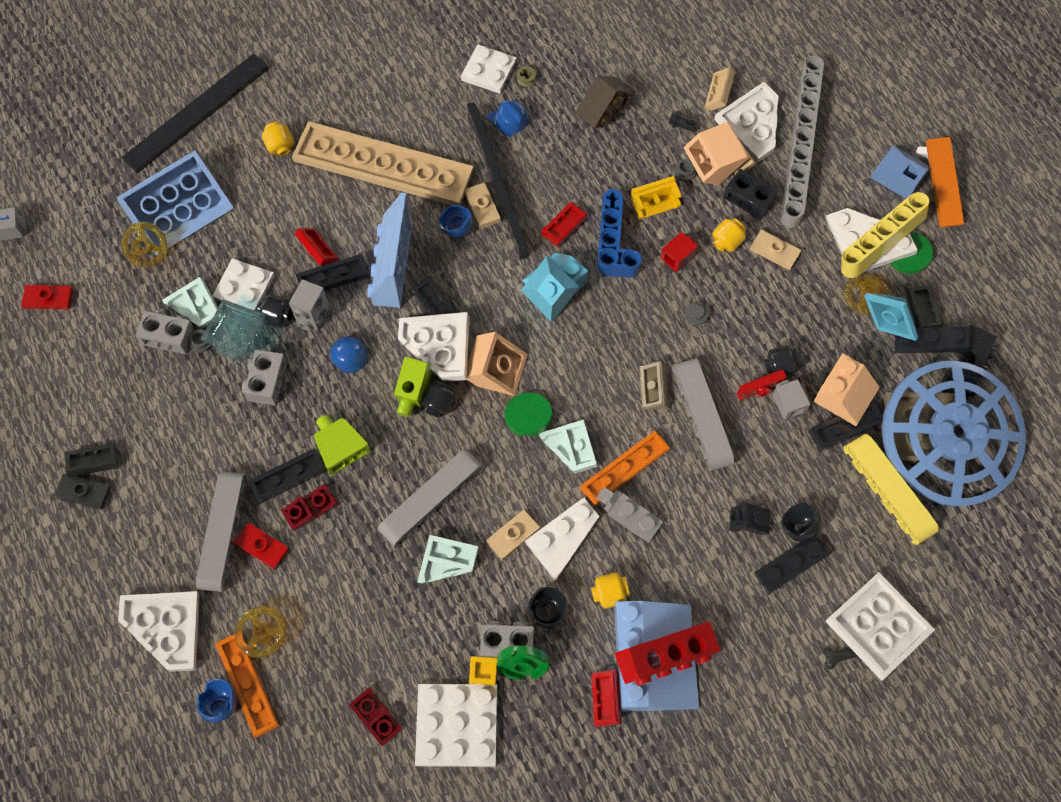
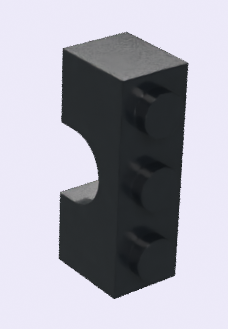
[941,324,997,400]

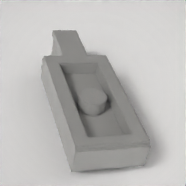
[596,487,663,543]

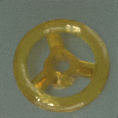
[121,222,167,268]
[844,274,890,315]
[235,606,287,658]

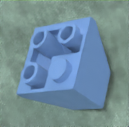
[870,145,930,199]

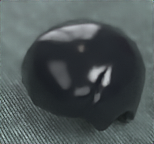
[781,503,822,542]
[528,586,567,628]

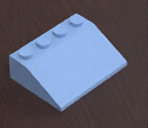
[117,151,234,255]
[368,192,412,308]
[614,601,699,712]

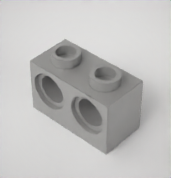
[289,280,330,331]
[135,311,195,354]
[242,350,287,406]
[480,621,534,658]

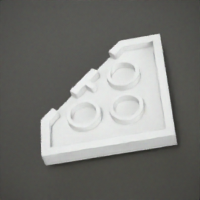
[714,82,778,163]
[826,208,917,272]
[398,312,469,381]
[118,591,200,672]

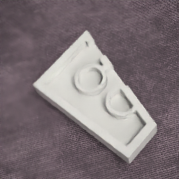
[525,498,599,582]

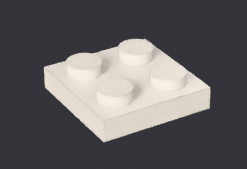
[461,44,516,94]
[212,259,275,314]

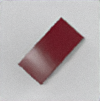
[281,484,340,531]
[348,687,403,746]

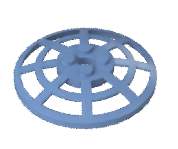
[882,361,1026,506]

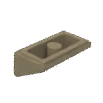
[640,361,671,410]

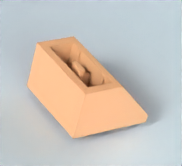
[684,122,750,185]

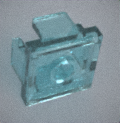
[201,299,266,361]

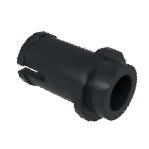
[668,110,697,132]

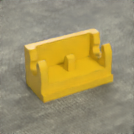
[630,176,681,220]

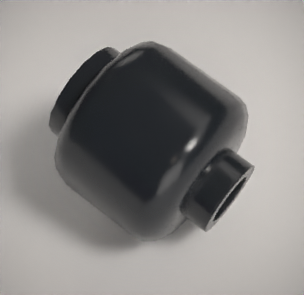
[257,295,294,328]
[764,345,801,376]
[421,381,456,418]

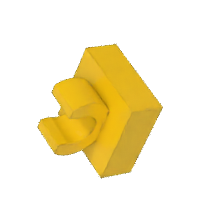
[469,657,497,686]

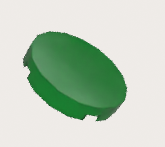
[890,232,933,274]
[504,392,552,437]
[497,646,549,680]

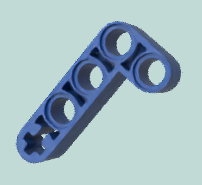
[597,189,642,278]

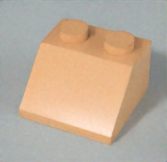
[467,332,528,396]
[813,353,879,426]

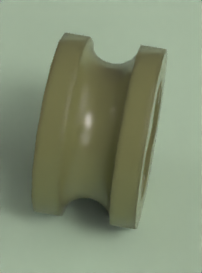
[517,66,536,87]

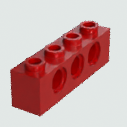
[614,621,721,686]

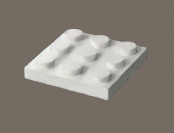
[825,572,935,681]
[415,684,497,767]

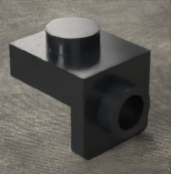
[729,503,770,535]

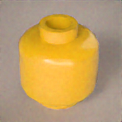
[262,122,294,157]
[712,218,746,252]
[591,572,630,609]

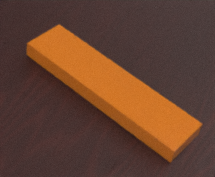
[926,137,964,228]
[579,430,670,507]
[215,632,280,739]

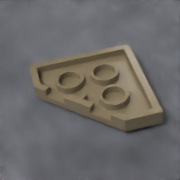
[883,392,955,464]

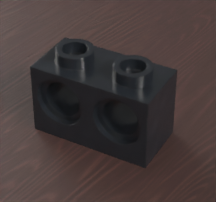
[723,168,778,220]

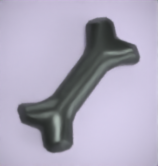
[823,647,860,670]

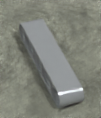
[672,358,734,471]
[378,449,484,548]
[196,471,247,592]

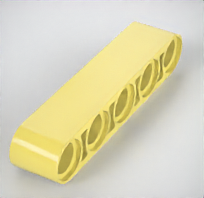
[841,192,929,278]
[844,434,939,545]

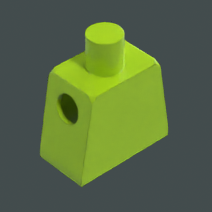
[394,357,433,417]
[314,415,370,476]

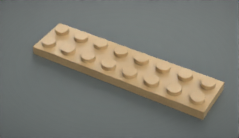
[292,121,474,205]

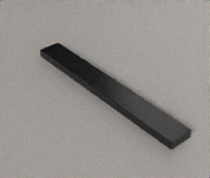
[121,53,268,174]
[467,102,528,260]

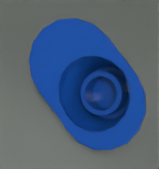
[486,101,531,137]

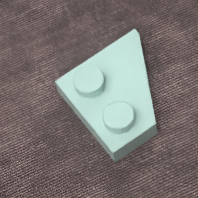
[162,277,223,329]
[539,420,598,474]
[417,535,479,584]

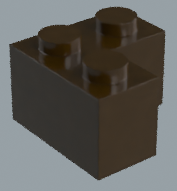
[575,76,636,128]

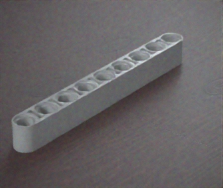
[781,56,824,228]

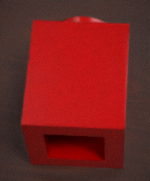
[661,232,698,273]

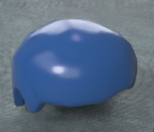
[438,205,473,238]
[330,336,368,373]
[197,678,237,723]

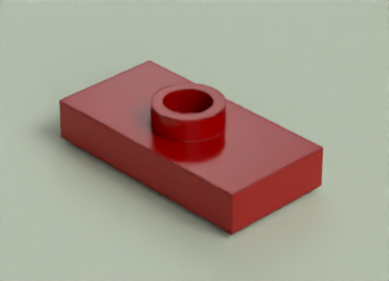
[541,202,588,247]
[294,228,339,266]
[21,285,73,310]
[736,370,787,401]
[233,523,290,570]
[591,669,622,728]

